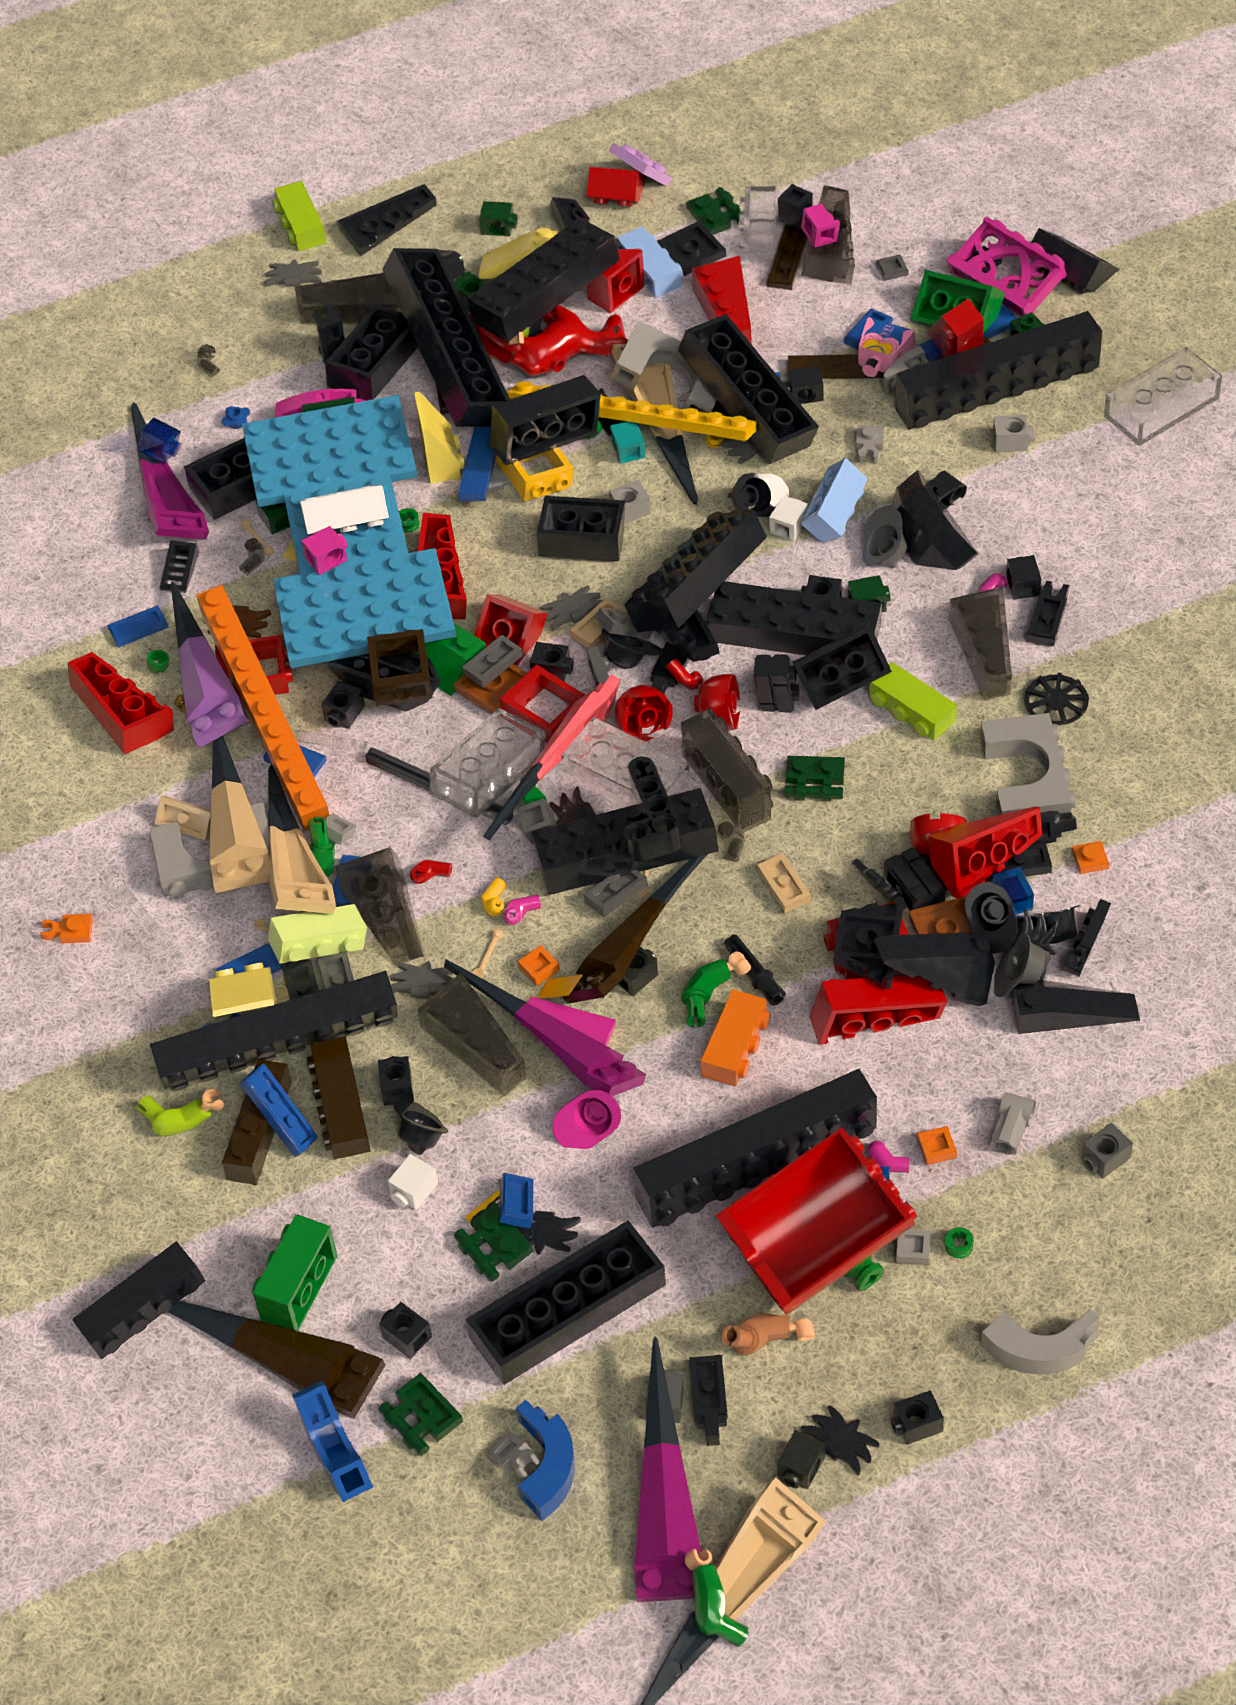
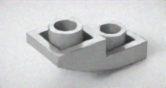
[883,346,925,395]

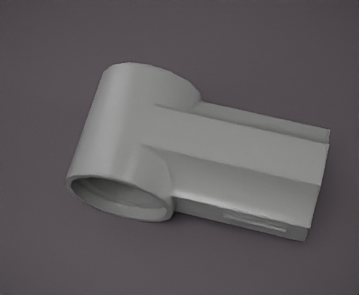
[990,1092,1036,1155]

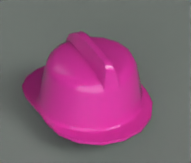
[553,1090,621,1149]

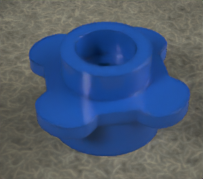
[222,406,250,429]

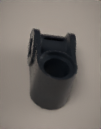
[928,471,967,508]

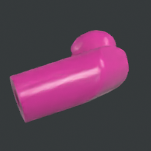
[979,573,1008,607]
[503,894,541,925]
[867,1140,909,1173]

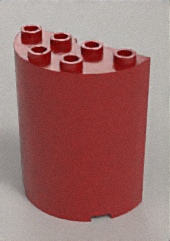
[716,1127,918,1315]

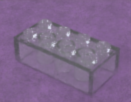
[1104,347,1222,446]
[430,708,545,818]
[561,717,690,806]

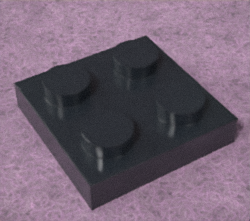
[657,221,726,277]

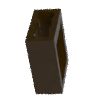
[367,629,433,706]

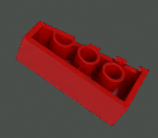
[692,255,752,344]
[927,298,984,358]
[418,512,467,619]
[67,652,174,754]
[809,975,947,1045]

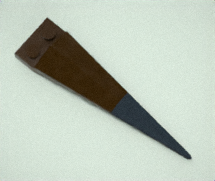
[562,854,708,1004]
[168,1301,386,1419]

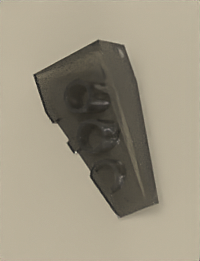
[335,847,424,965]

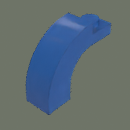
[292,1381,373,1502]
[516,1400,575,1521]

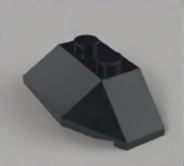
[891,470,979,570]
[328,652,441,712]

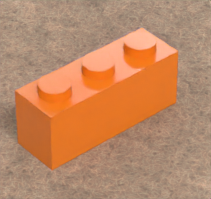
[700,989,771,1087]

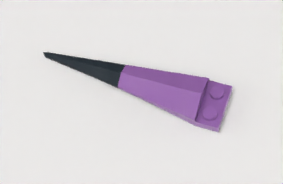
[171,582,249,748]

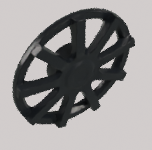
[1024,672,1089,725]

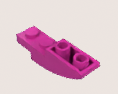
[275,389,368,418]

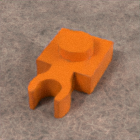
[40,913,93,944]

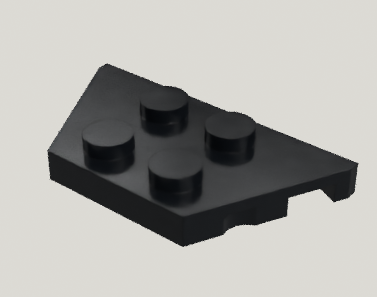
[834,897,904,989]

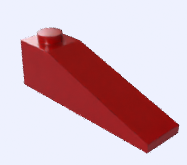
[928,806,1042,899]

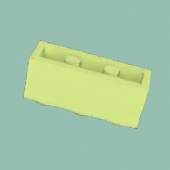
[268,904,367,963]

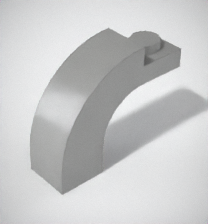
[981,1309,1100,1375]

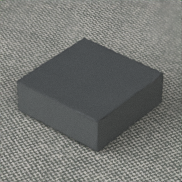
[876,254,909,281]

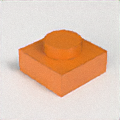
[1072,841,1109,874]
[517,945,560,986]
[917,1126,957,1165]

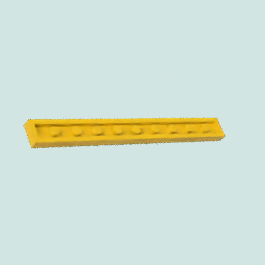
[507,381,756,441]

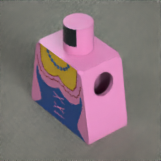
[858,317,914,377]

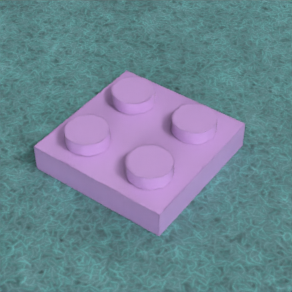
[609,142,672,185]

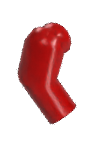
[666,658,703,690]
[410,860,453,884]

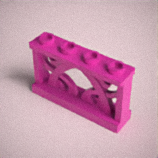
[946,216,1067,316]

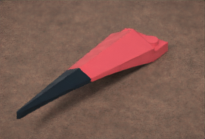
[483,675,621,840]

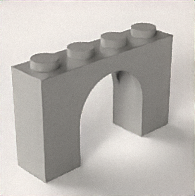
[610,321,717,413]
[980,713,1076,815]
[150,802,269,897]

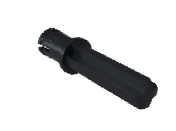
[724,934,786,1006]

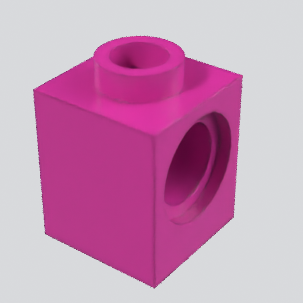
[302,526,348,575]

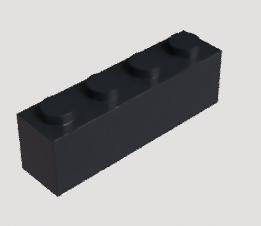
[72,1241,206,1359]

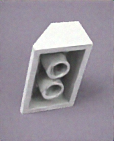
[299,484,389,534]

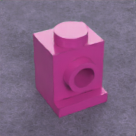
[801,204,840,248]

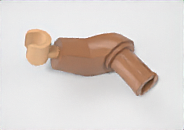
[721,1313,814,1355]

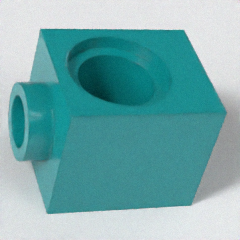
[610,422,646,464]

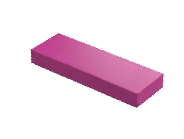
[520,996,616,1046]

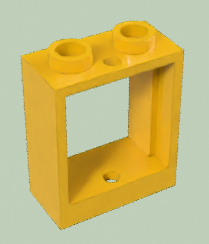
[496,447,574,502]

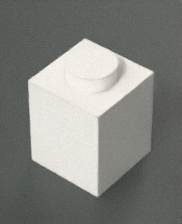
[769,495,808,542]
[388,1154,438,1210]

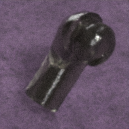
[196,344,220,378]
[239,538,265,575]
[717,821,745,862]

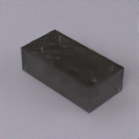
[681,708,773,834]

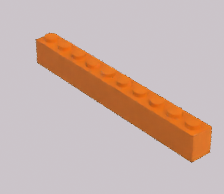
[196,585,329,831]

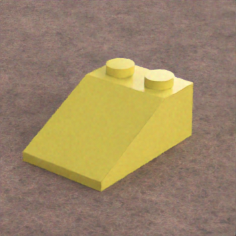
[479,228,558,279]
[414,392,465,484]
[209,962,277,1017]

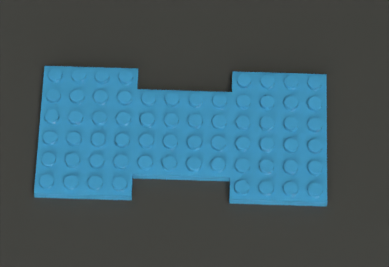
[242,395,456,668]

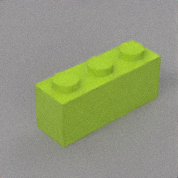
[272,180,327,251]
[869,662,957,741]

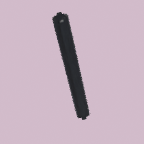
[365,748,514,825]

